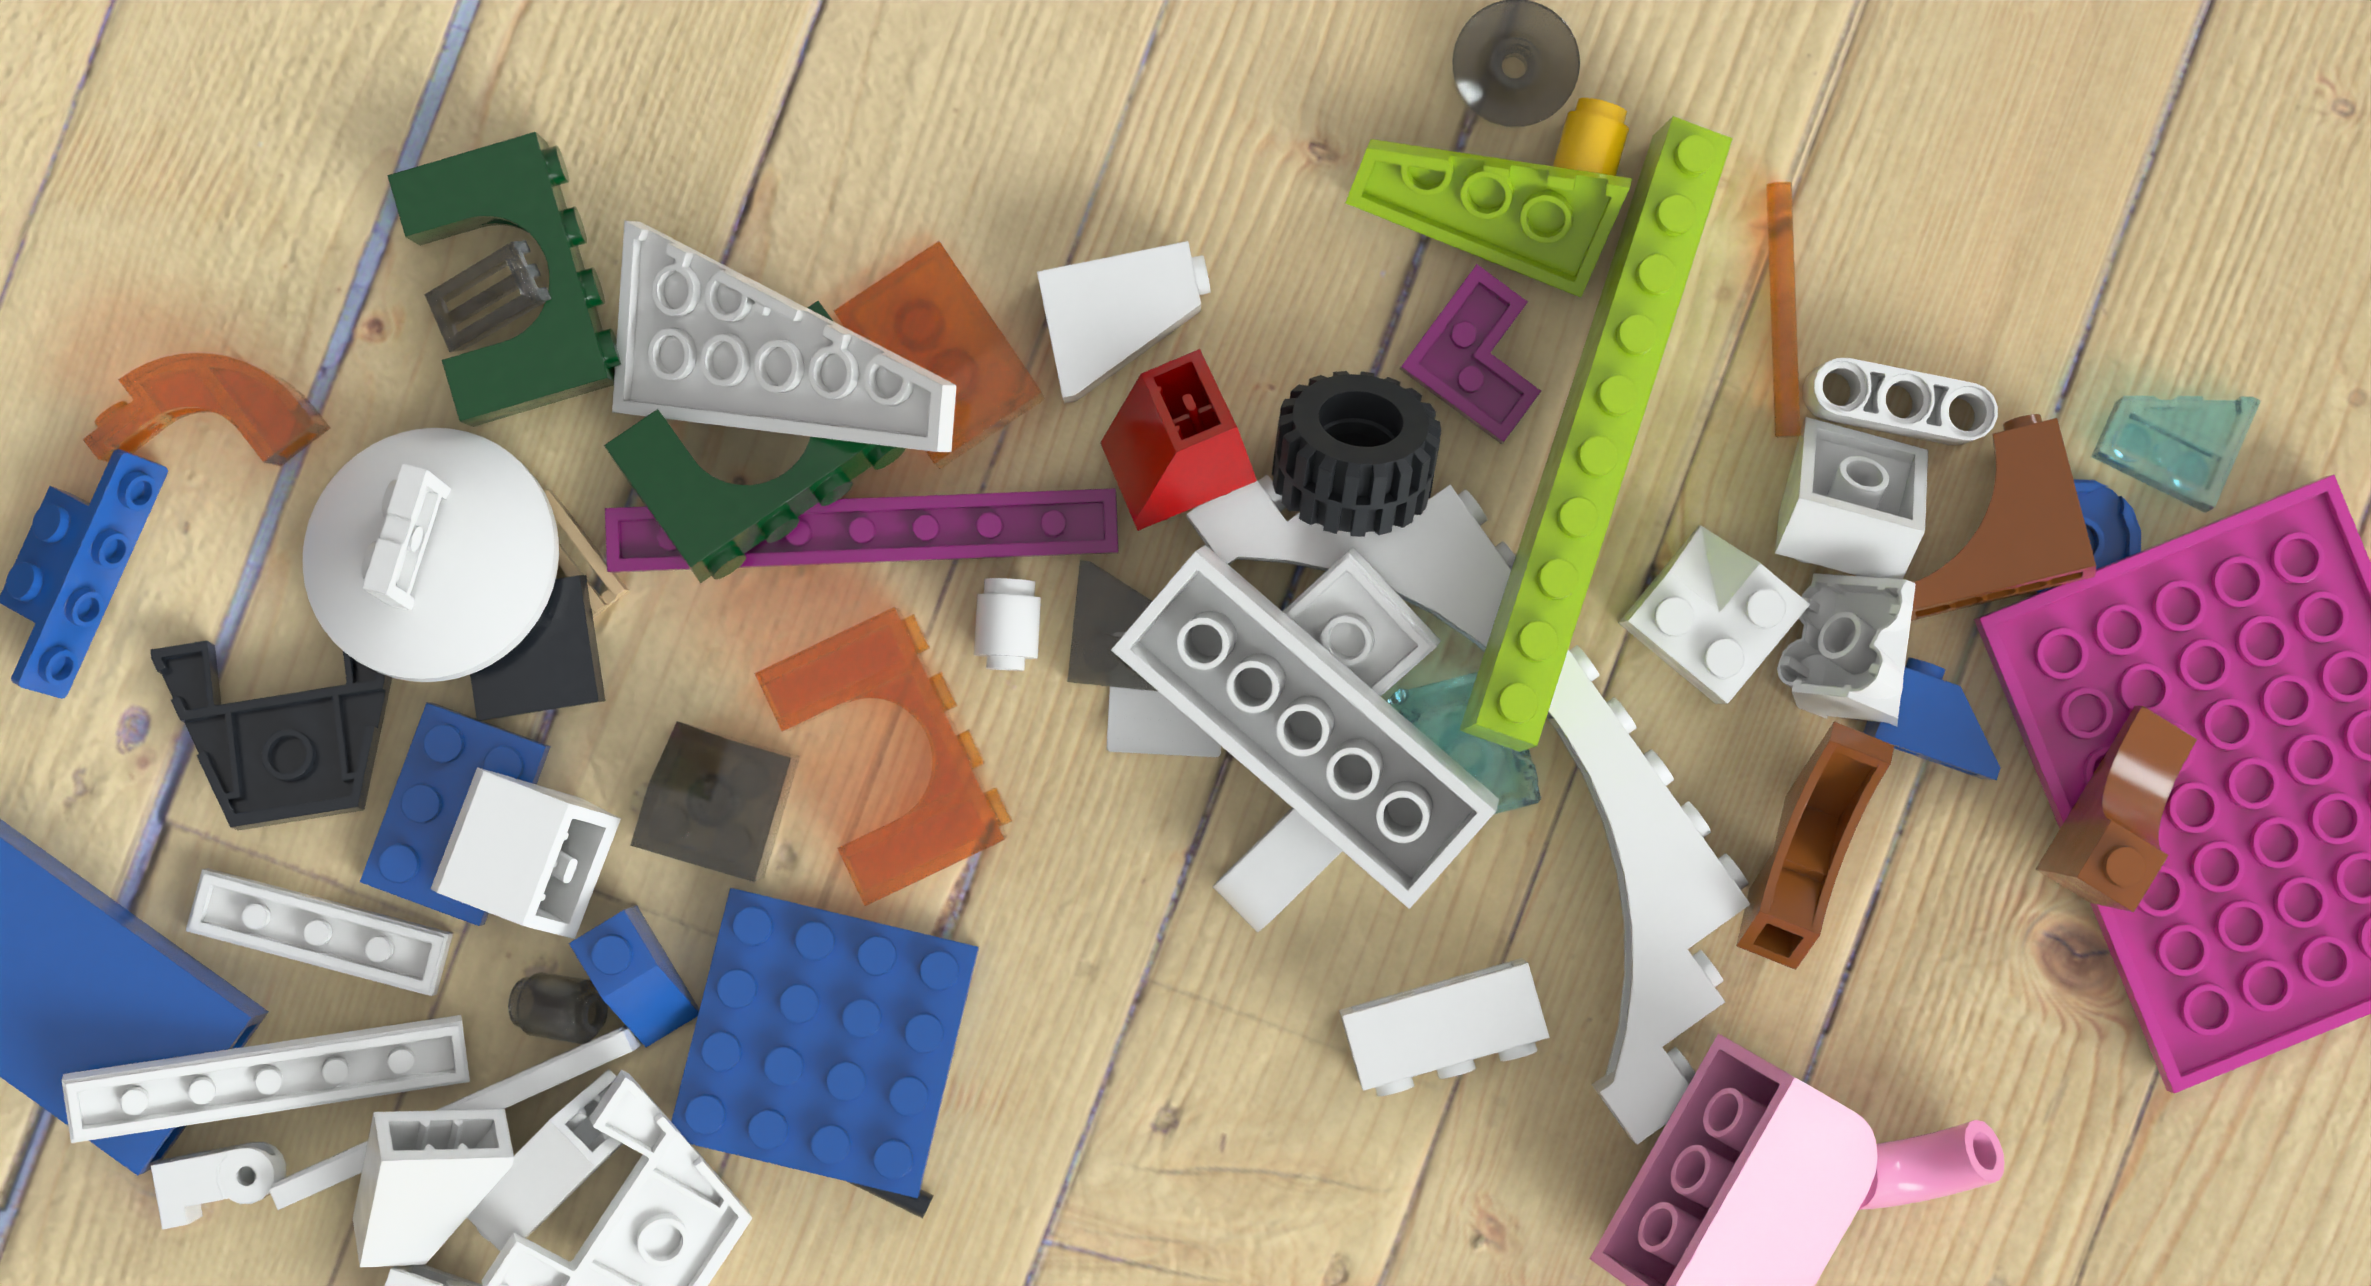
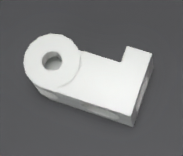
[151,1142,286,1229]

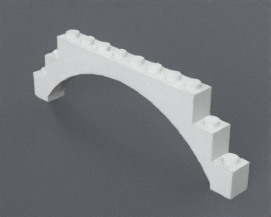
[1187,475,1750,1145]

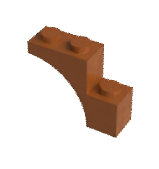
[1736,722,1895,970]

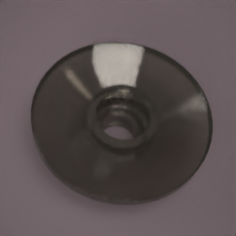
[1452,0,1580,127]

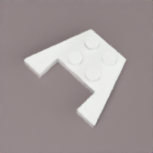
[481,1069,752,1286]

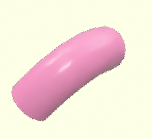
[1858,1120,2005,1210]

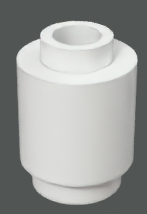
[974,578,1041,671]

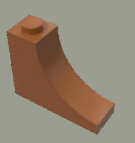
[1911,414,2096,621]
[2036,706,2197,912]

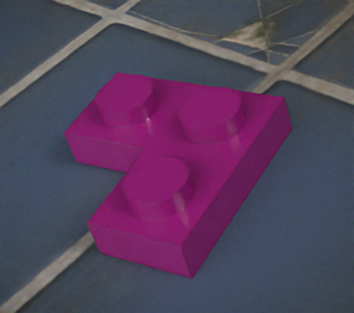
[1400,264,1541,444]

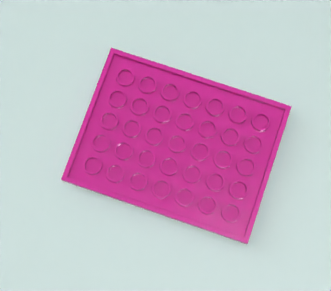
[1974,475,2371,1094]

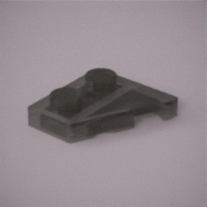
[1067,560,1159,692]

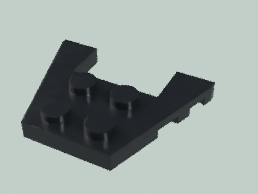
[150,641,392,831]

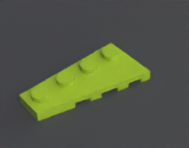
[1345,139,1632,298]

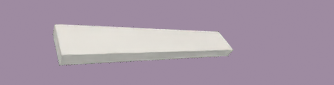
[62,1015,470,1143]
[269,1025,643,1210]

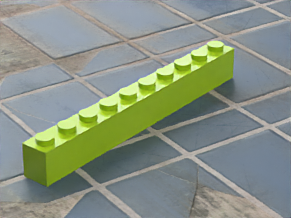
[1459,116,1733,752]

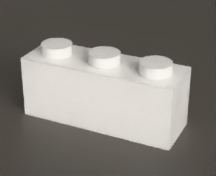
[1339,958,1550,1096]

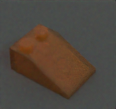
[834,241,1045,469]

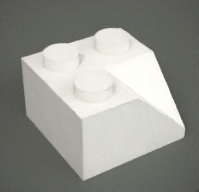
[1618,525,1810,704]

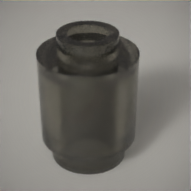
[508,972,608,1044]

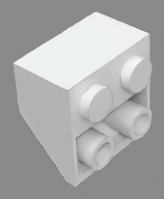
[431,767,621,939]

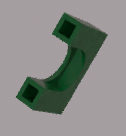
[387,132,622,427]
[604,301,906,584]

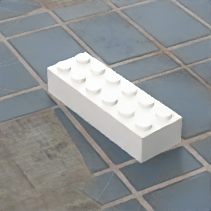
[1111,545,1499,909]

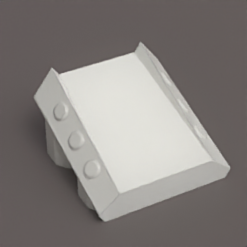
[1777,573,1916,727]

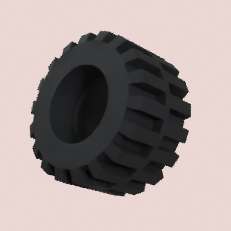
[1272,371,1441,537]

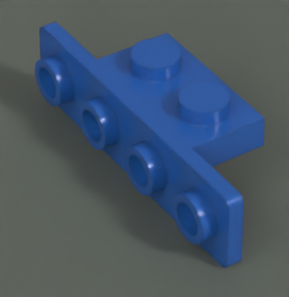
[0,449,168,699]

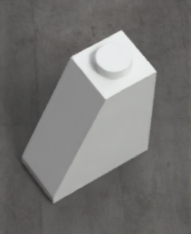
[1037,241,1211,403]
[467,1069,623,1252]
[353,1109,514,1267]

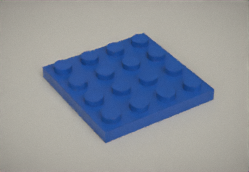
[671,888,979,1198]

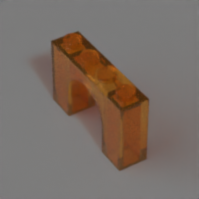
[754,607,1013,906]

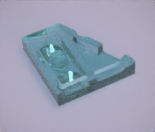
[2091,396,2261,513]

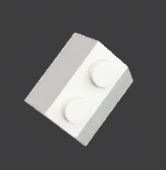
[1775,417,1928,579]

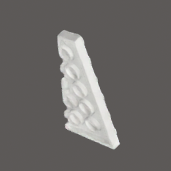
[612,221,956,452]

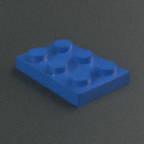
[360,702,551,926]

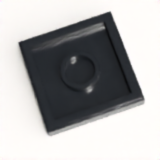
[470,575,606,721]

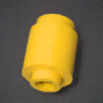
[1553,97,1629,176]

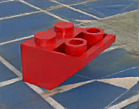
[1100,349,1257,531]

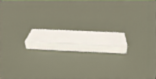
[186,868,453,996]

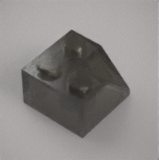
[630,721,800,882]

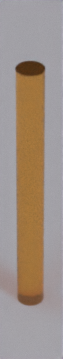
[1766,182,1801,438]

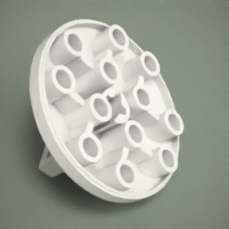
[303,428,559,682]

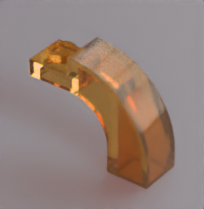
[83,353,330,467]

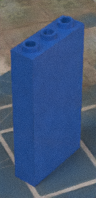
[0,819,269,1176]

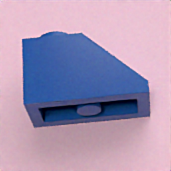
[1863,658,2001,780]
[569,905,699,1047]

